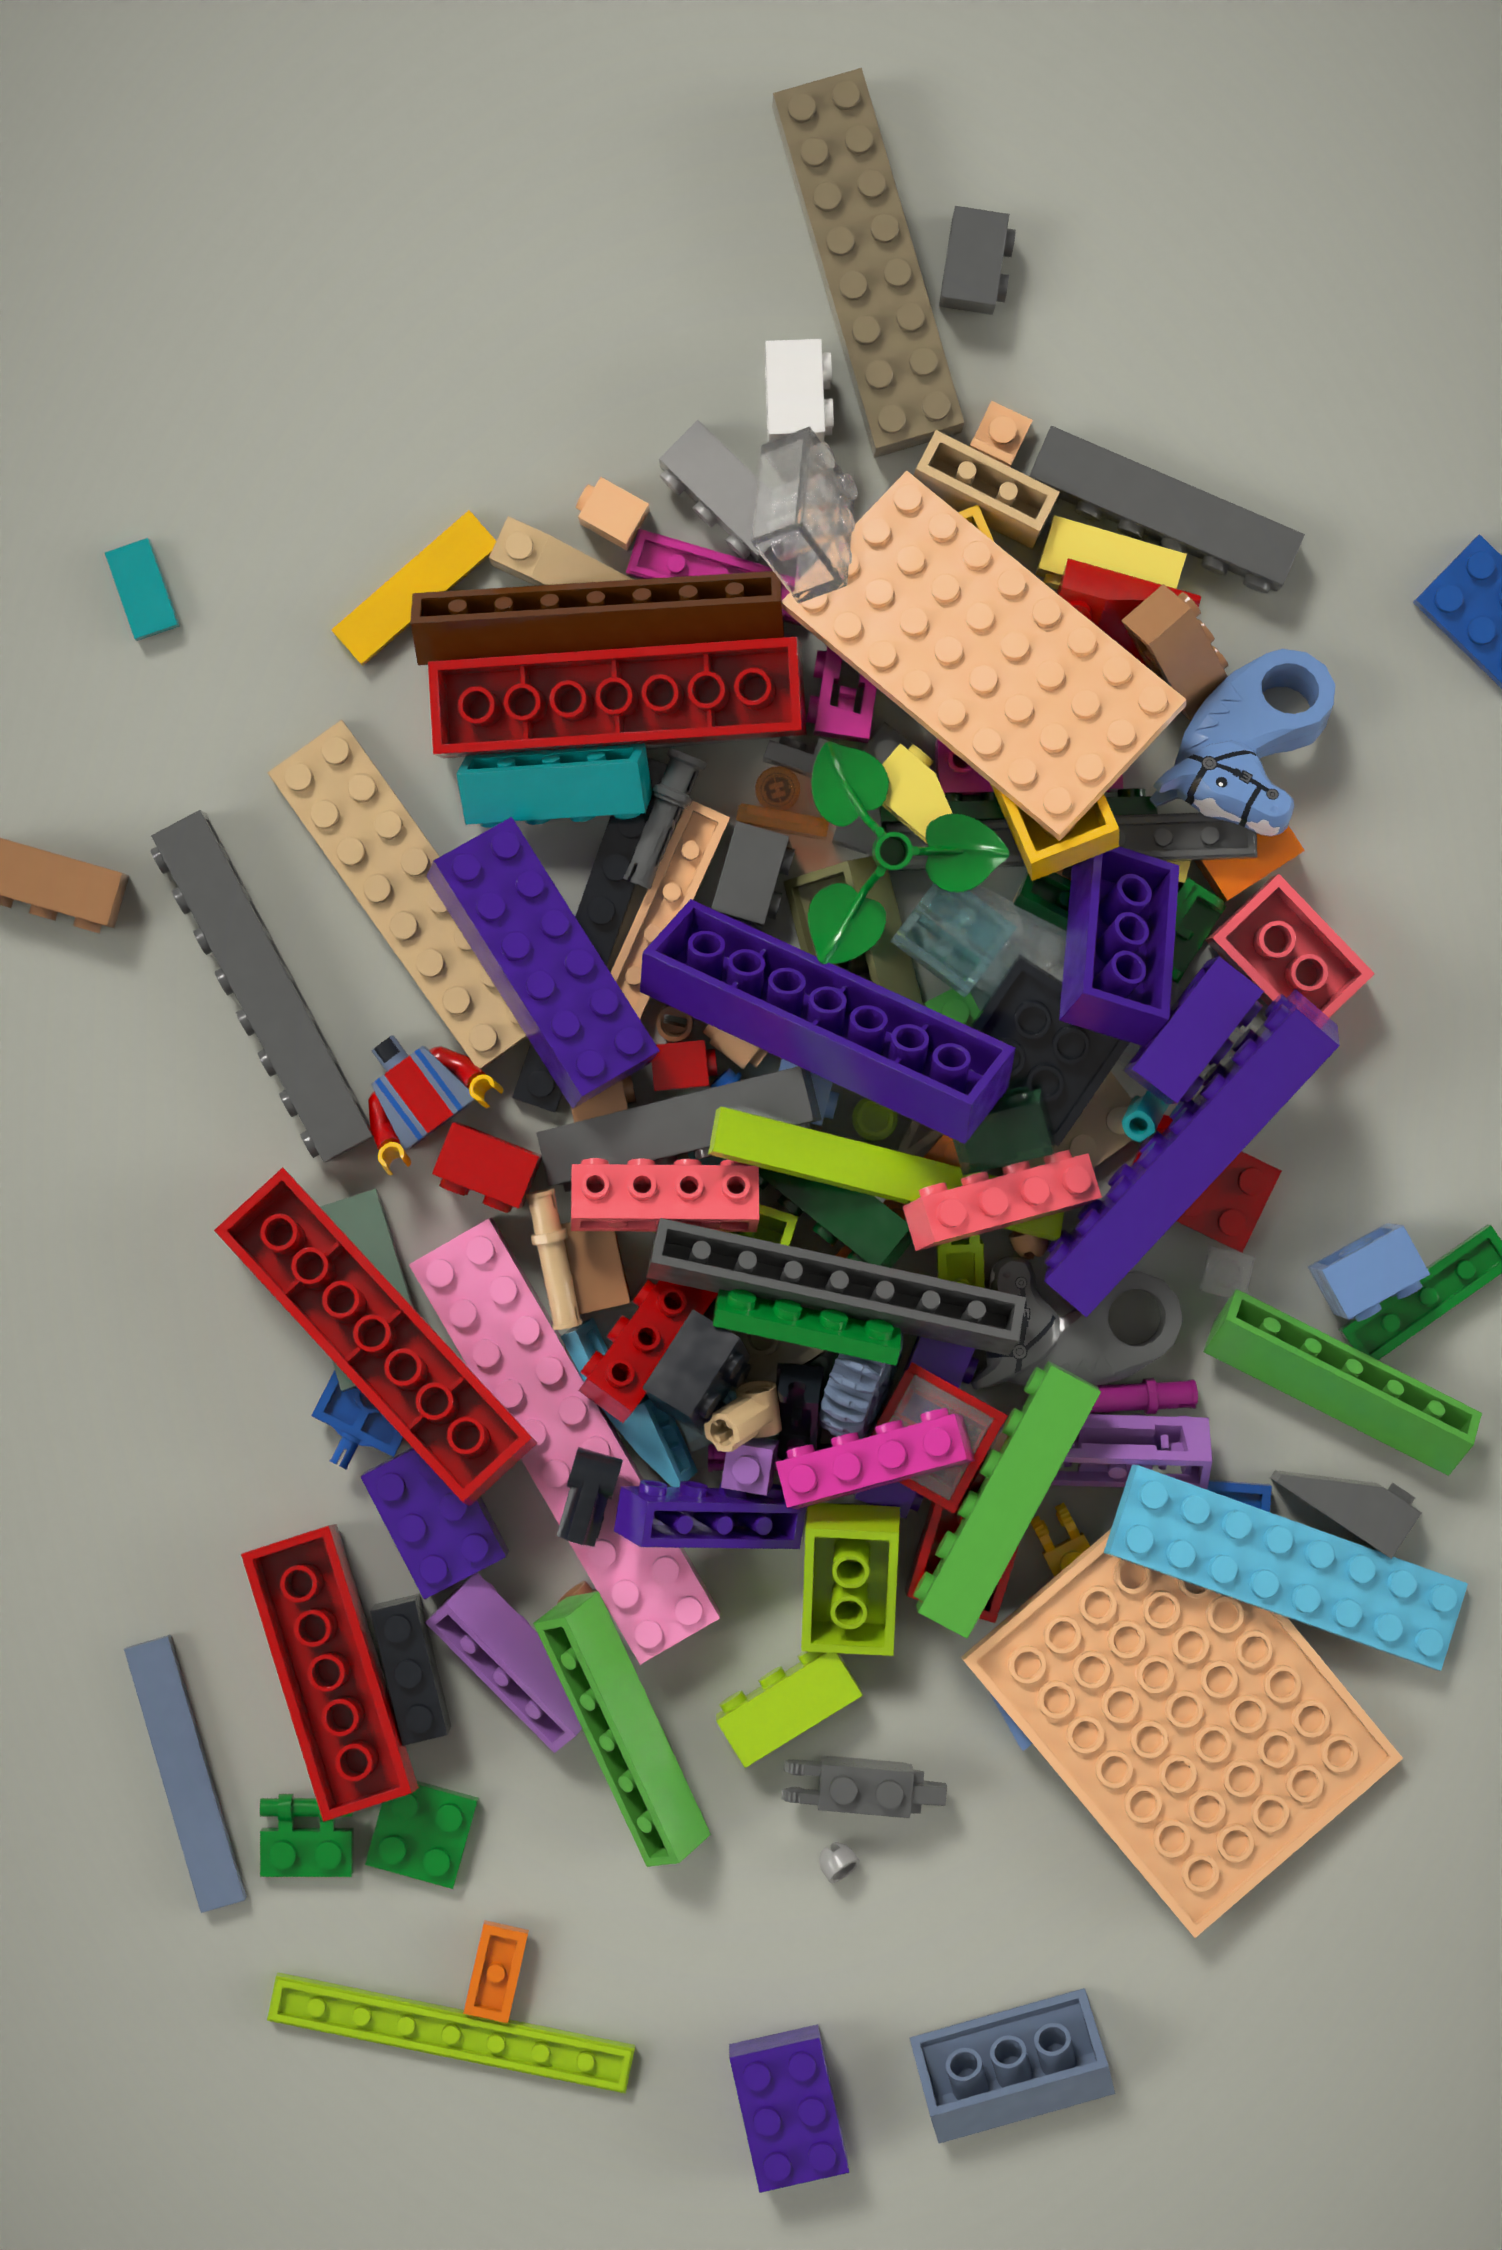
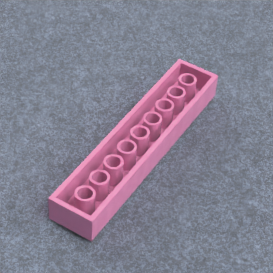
[409,1217,720,1665]

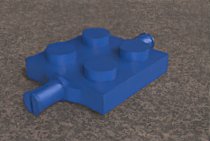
[311,1370,404,1470]

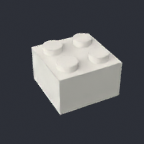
[765,339,834,451]

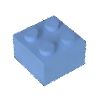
[1308,1223,1430,1322]

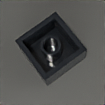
[642,1310,751,1435]

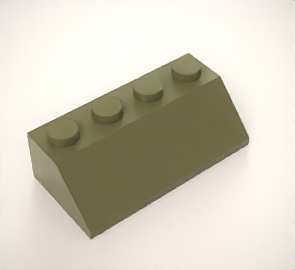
[783,856,923,1005]

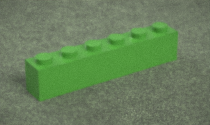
[1203,1289,1482,1476]
[913,1361,1101,1639]
[533,1591,711,1867]

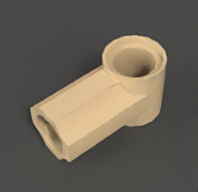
[704,1381,782,1452]

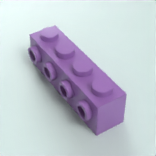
[425,1573,582,1753]

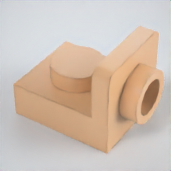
[969,400,1033,467]

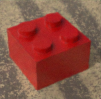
[432,1122,542,1213]

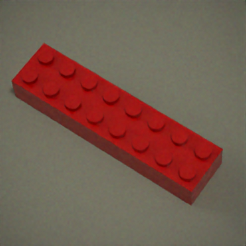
[428,637,807,759]
[214,1167,538,1507]

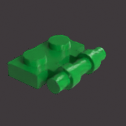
[260,1794,354,1877]

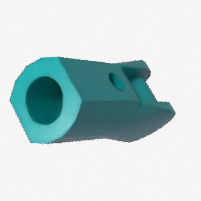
[1122,1090,1170,1142]

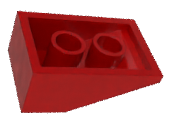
[1057,558,1201,667]

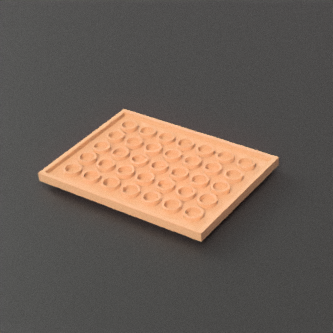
[960,1529,1403,1938]

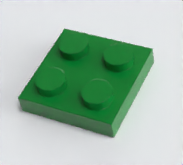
[365,1780,479,1889]

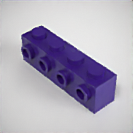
[614,1480,807,1549]

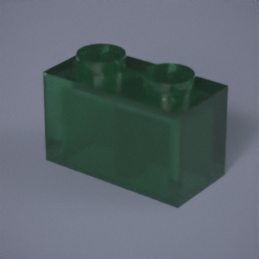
[953,1087,1055,1176]

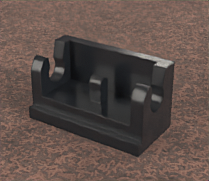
[776,1363,824,1460]

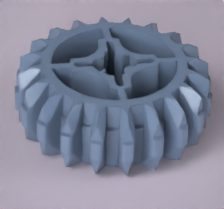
[819,1333,904,1439]

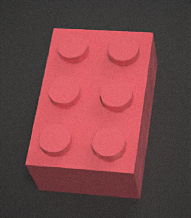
[1205,874,1375,1018]

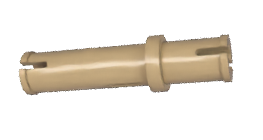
[526,1188,582,1330]

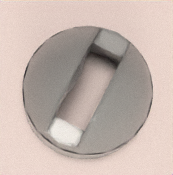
[819,1842,860,1883]

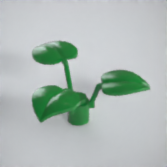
[807,741,1009,964]

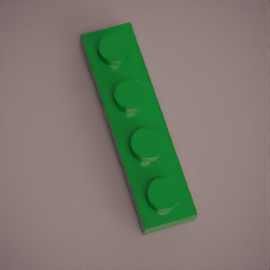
[1338,1224,1502,1360]
[713,1289,901,1366]

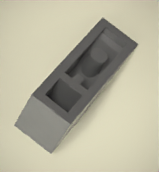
[1270,1470,1422,1559]

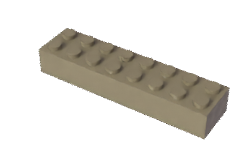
[772,68,965,458]

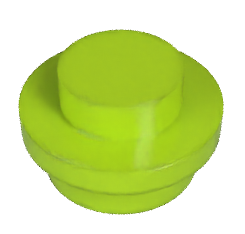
[852,1098,898,1141]

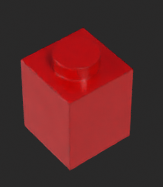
[651,1040,718,1092]

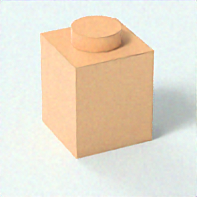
[575,477,650,551]

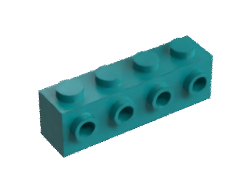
[456,743,653,828]

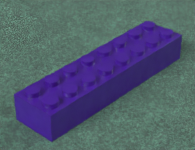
[640,899,1016,1144]
[1044,989,1340,1317]

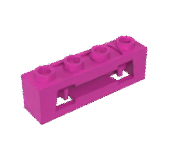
[806,646,877,743]

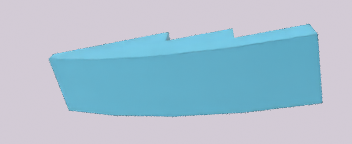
[560,1318,698,1487]

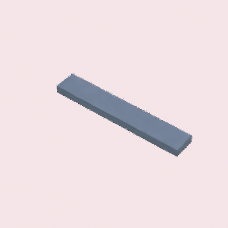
[124,1635,247,1913]

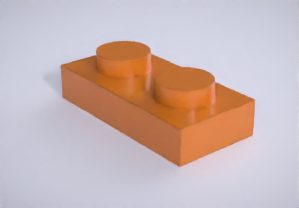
[463,1920,529,2023]

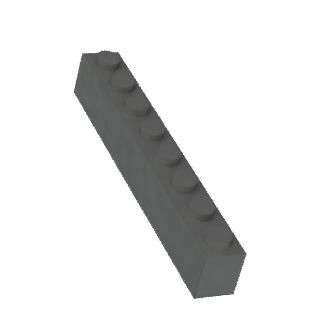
[150,810,373,1162]
[646,1218,1026,1356]

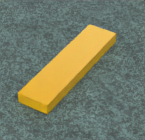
[331,510,496,666]

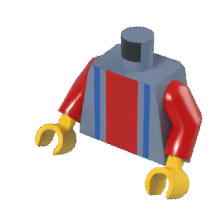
[368,1035,504,1176]

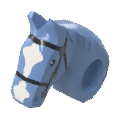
[1150,649,1335,837]

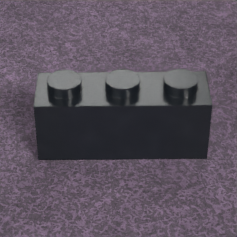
[370,1594,451,1746]

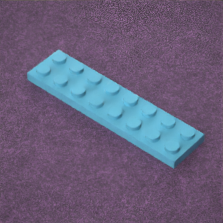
[1104,1465,1468,1671]

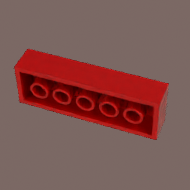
[241,1524,418,1822]

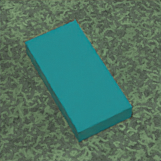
[105,538,180,641]

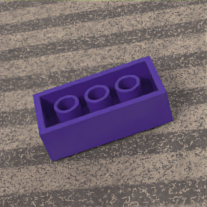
[1059,846,1180,1047]

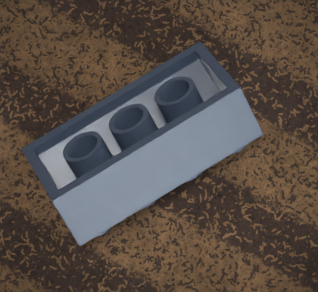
[909,1988,1115,2144]

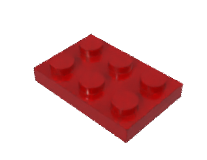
[1130,1114,1282,1253]

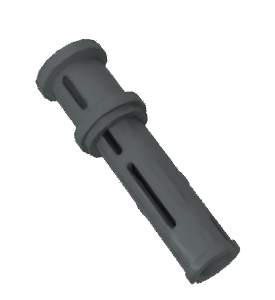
[623,748,707,889]

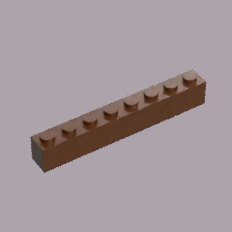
[410,571,784,666]

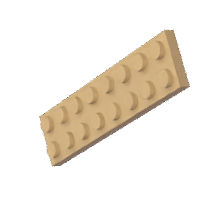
[267,720,527,1069]

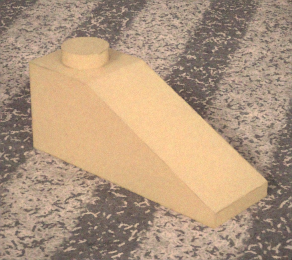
[489,516,634,586]

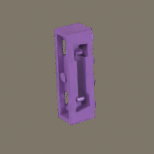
[1051,1413,1212,1490]

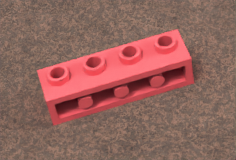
[903,1150,1102,1251]
[571,1158,759,1232]

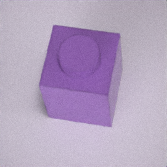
[721,1438,779,1496]

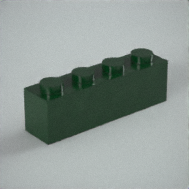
[759,1167,913,1268]

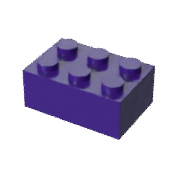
[1122,957,1264,1104]
[360,1448,509,1599]
[729,2024,850,2193]

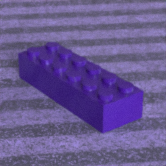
[426,817,660,1109]

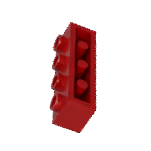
[578,1280,718,1423]

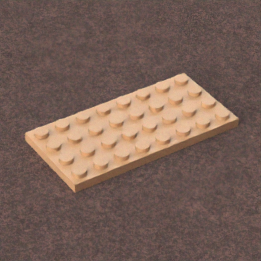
[781,471,1186,841]

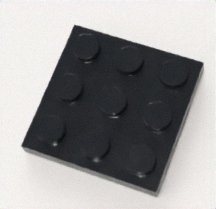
[970,954,1130,1147]

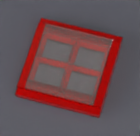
[870,1362,1009,1514]

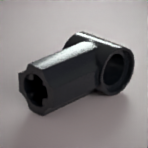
[556,1447,623,1547]

